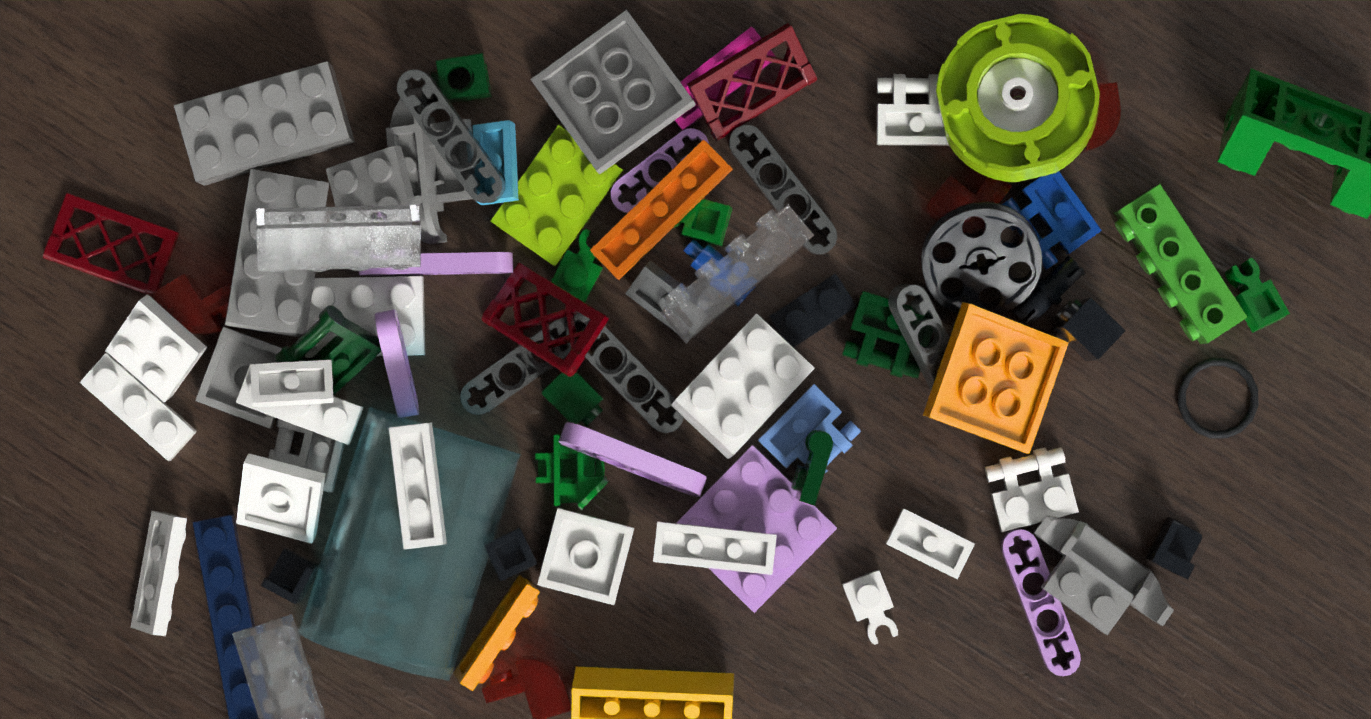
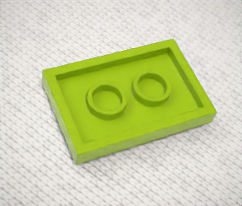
[490,124,623,267]

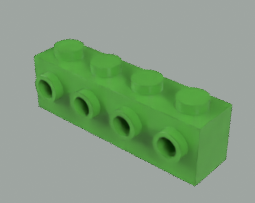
[1114,184,1247,344]

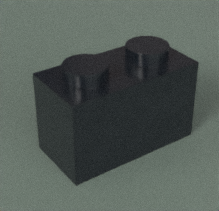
[1052,297,1126,361]

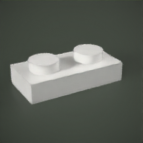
[250,360,334,407]
[885,508,975,579]

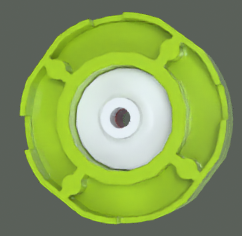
[936,14,1100,182]

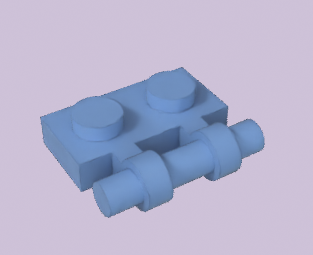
[758,384,861,473]

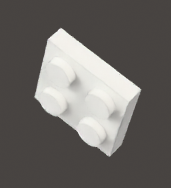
[105,294,207,403]
[236,453,326,544]
[537,508,634,605]

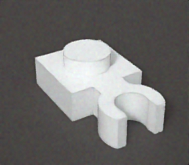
[842,569,898,645]

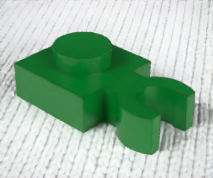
[673,199,733,246]
[551,228,603,303]
[1225,258,1290,333]

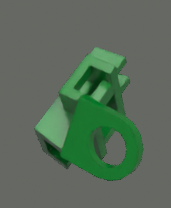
[535,435,610,510]

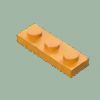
[453,574,540,691]

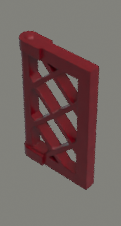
[687,23,817,141]
[43,193,179,298]
[482,263,609,377]

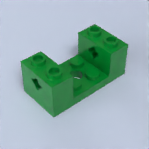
[1217,68,1371,219]

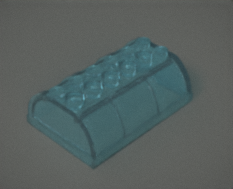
[298,407,521,681]

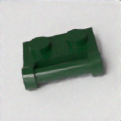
[275,305,382,396]
[791,430,833,506]

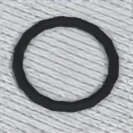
[1178,358,1259,439]

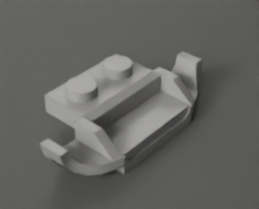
[386,87,475,245]
[1034,516,1174,635]

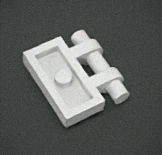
[876,74,949,146]
[985,447,1079,532]

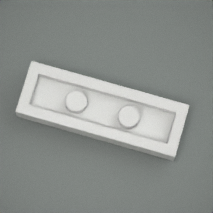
[80,353,197,461]
[236,366,364,445]
[389,422,447,549]
[130,511,187,636]
[653,521,777,575]

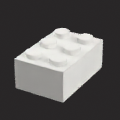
[671,313,815,459]

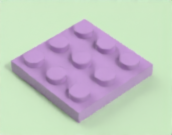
[676,445,837,613]

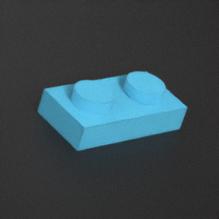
[473,120,519,205]

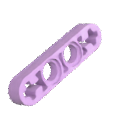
[359,252,513,276]
[559,422,707,497]
[1000,528,1081,676]

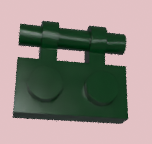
[842,291,933,379]

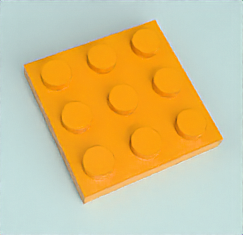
[923,302,1069,454]

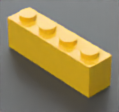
[571,667,734,719]

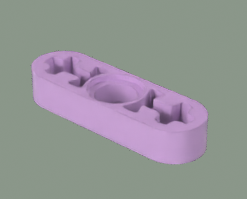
[611,128,709,213]
[375,309,419,418]

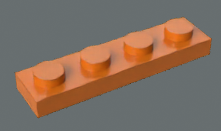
[590,139,733,280]

